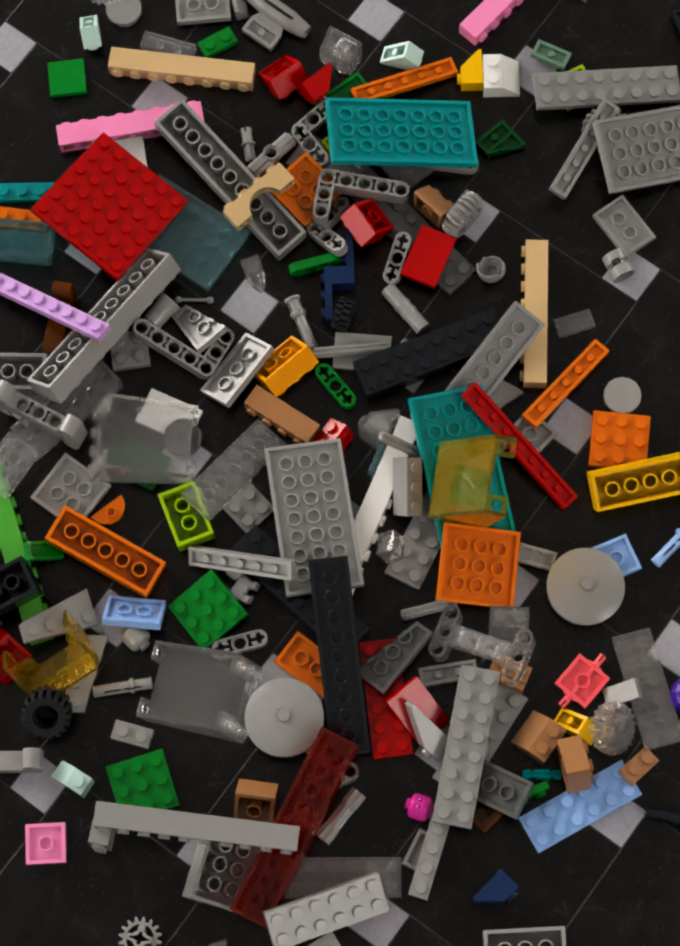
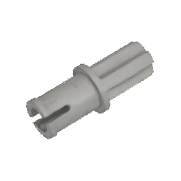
[240,127,256,163]

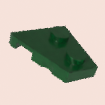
[475,119,526,157]

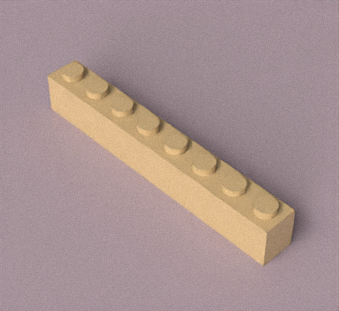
[108,47,256,92]
[519,239,548,388]

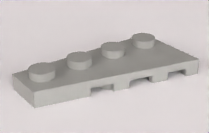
[65,634,109,713]

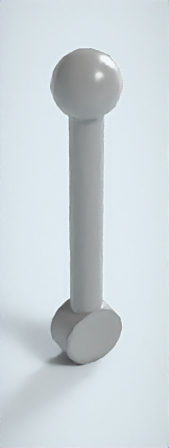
[175,296,214,303]

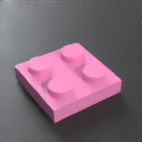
[25,822,67,865]

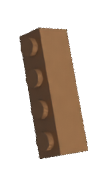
[244,385,320,444]

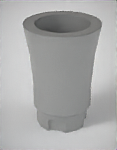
[143,292,181,328]

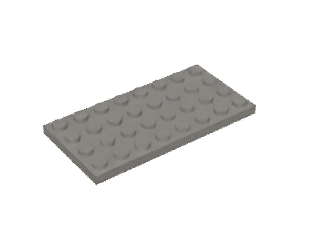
[264,438,364,598]

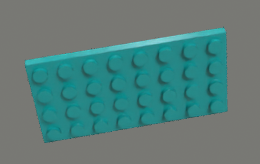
[325,97,478,167]
[407,384,516,549]

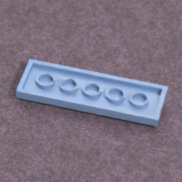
[518,760,642,854]

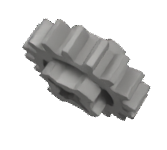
[118,916,163,946]

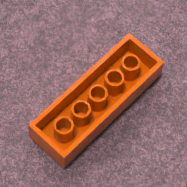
[45,505,166,599]

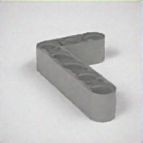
[313,169,410,225]
[132,319,234,380]

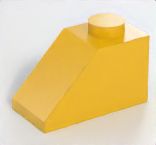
[457,49,484,91]
[554,708,601,745]

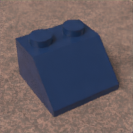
[472,869,519,905]

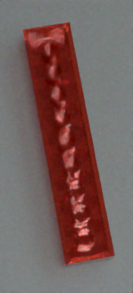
[229,727,360,929]

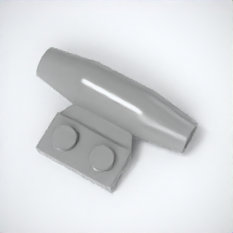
[242,0,311,51]

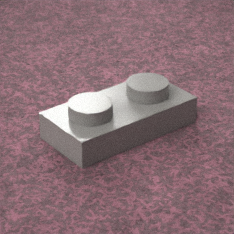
[110,719,154,750]

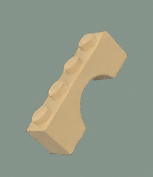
[223,162,295,232]

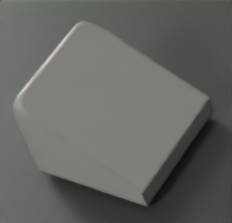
[231,0,249,21]

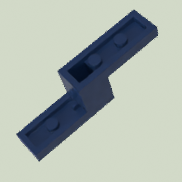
[321,230,355,326]

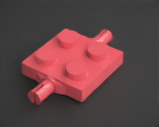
[554,653,610,709]

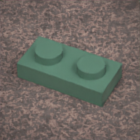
[531,39,572,71]

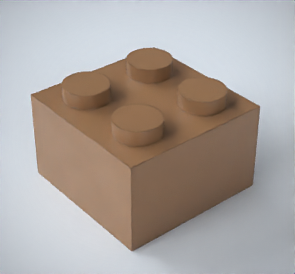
[557,735,594,794]

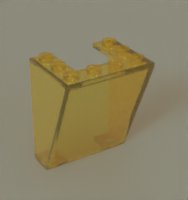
[428,434,517,528]

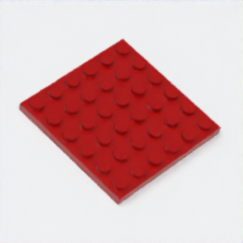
[30,132,189,281]

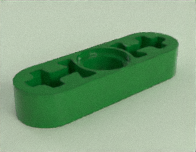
[288,253,343,277]
[315,363,356,410]

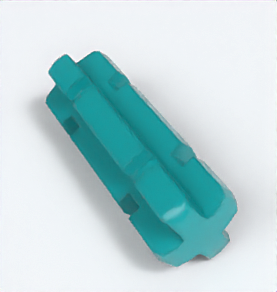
[522,769,562,781]

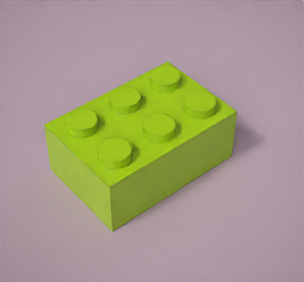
[157,481,215,552]

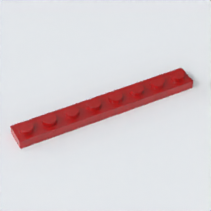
[460,382,578,510]

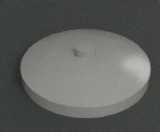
[546,548,625,626]
[244,678,324,758]

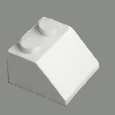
[482,54,520,97]

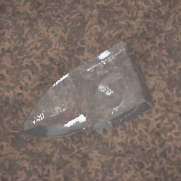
[240,254,265,293]

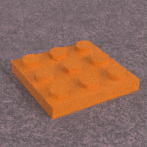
[270,152,342,228]
[588,410,651,468]

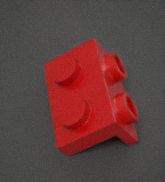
[313,418,354,450]

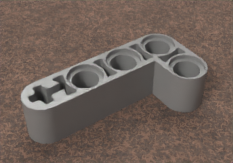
[0,747,44,773]

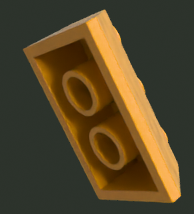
[254,335,319,397]

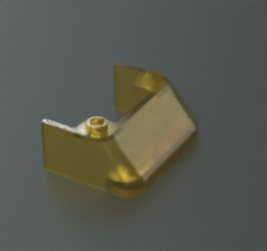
[2,610,99,696]

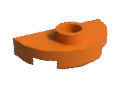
[90,495,125,525]

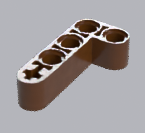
[41,280,76,356]

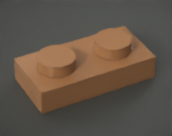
[618,746,659,787]

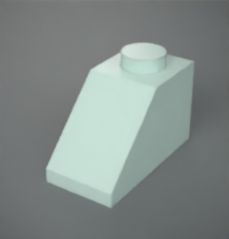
[80,15,102,50]
[380,41,424,70]
[51,760,95,798]

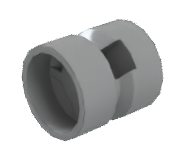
[602,248,635,283]

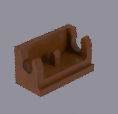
[473,804,504,835]

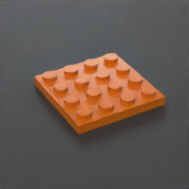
[436,522,521,610]

